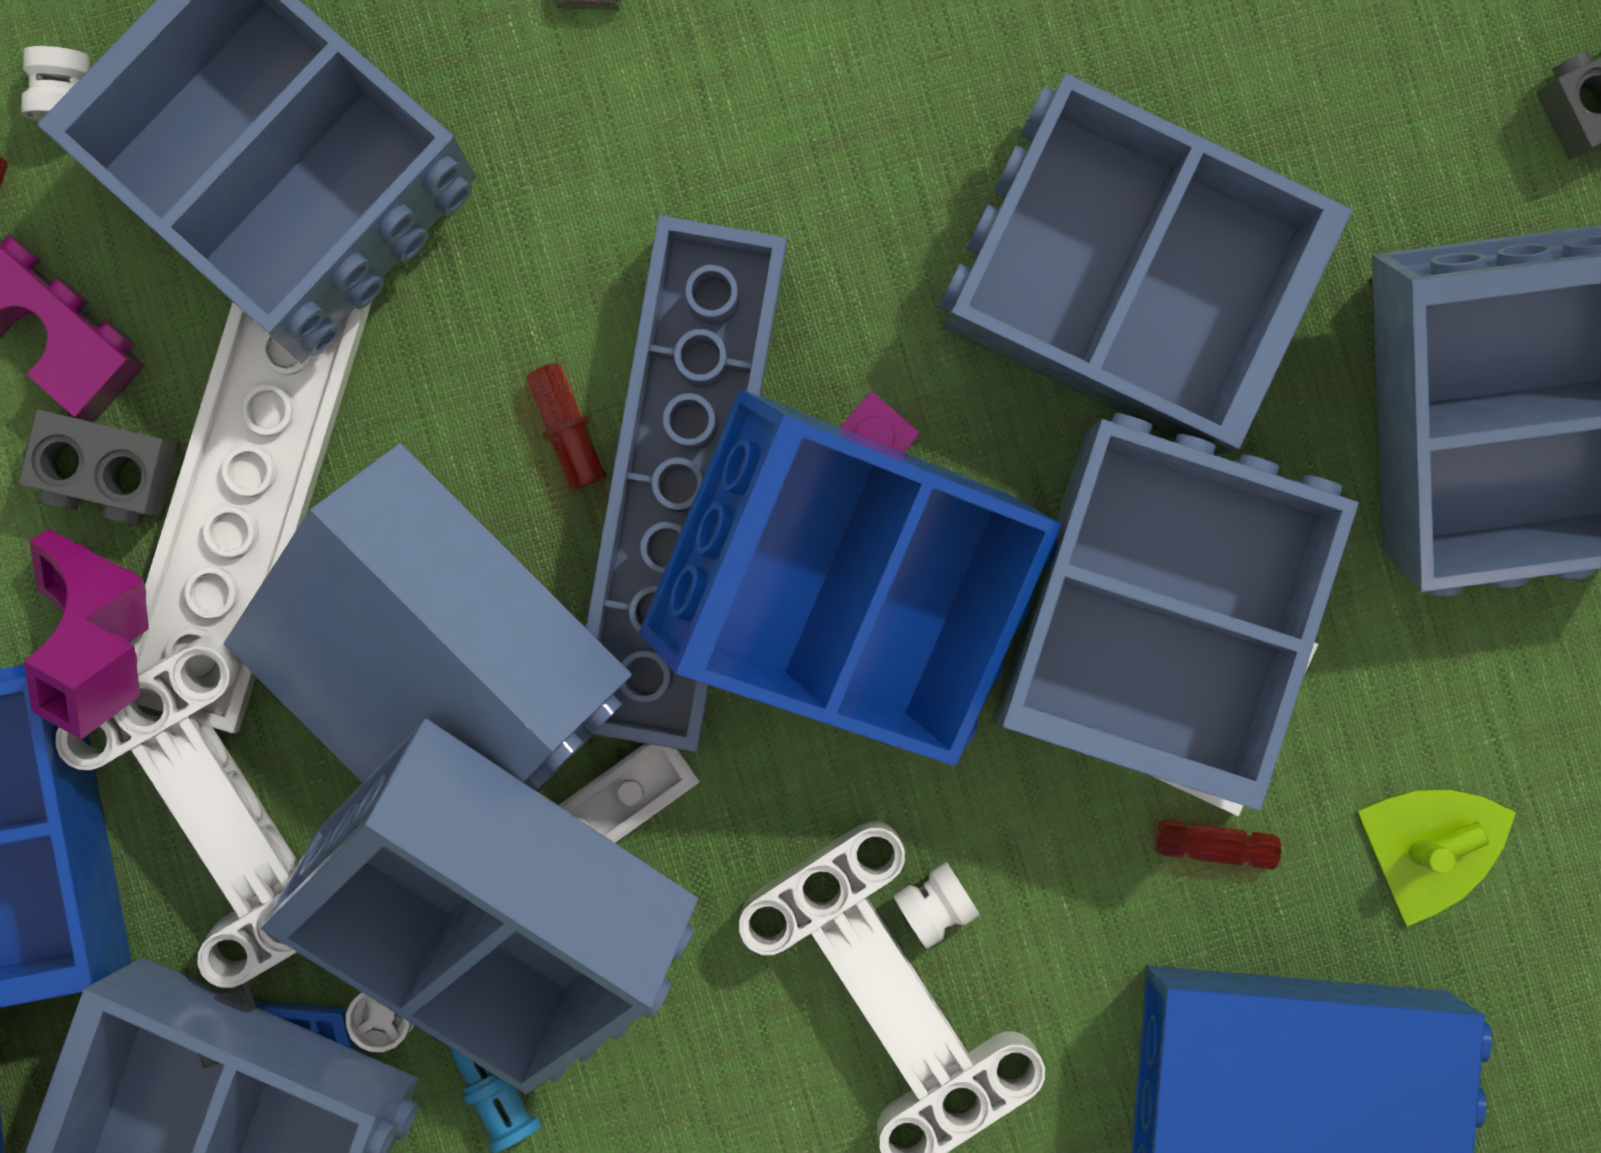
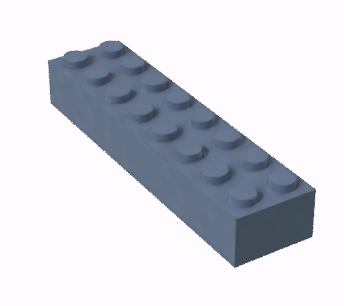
[585,215,787,752]

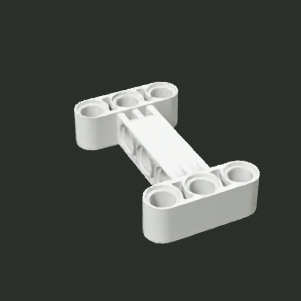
[55,636,299,988]
[739,821,1045,1153]

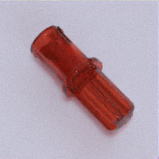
[527,363,607,491]

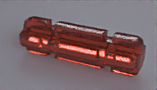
[1155,820,1281,870]

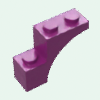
[24,529,149,740]

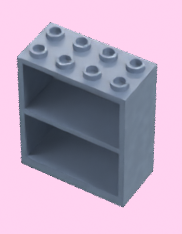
[37,0,476,364]
[939,72,1353,456]
[1372,225,1601,596]
[991,413,1359,811]
[223,443,632,792]
[260,718,698,1094]
[25,957,419,1153]

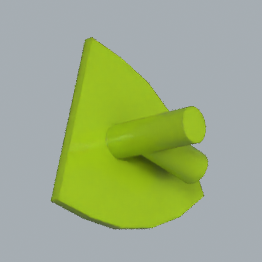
[1356,789,1516,927]

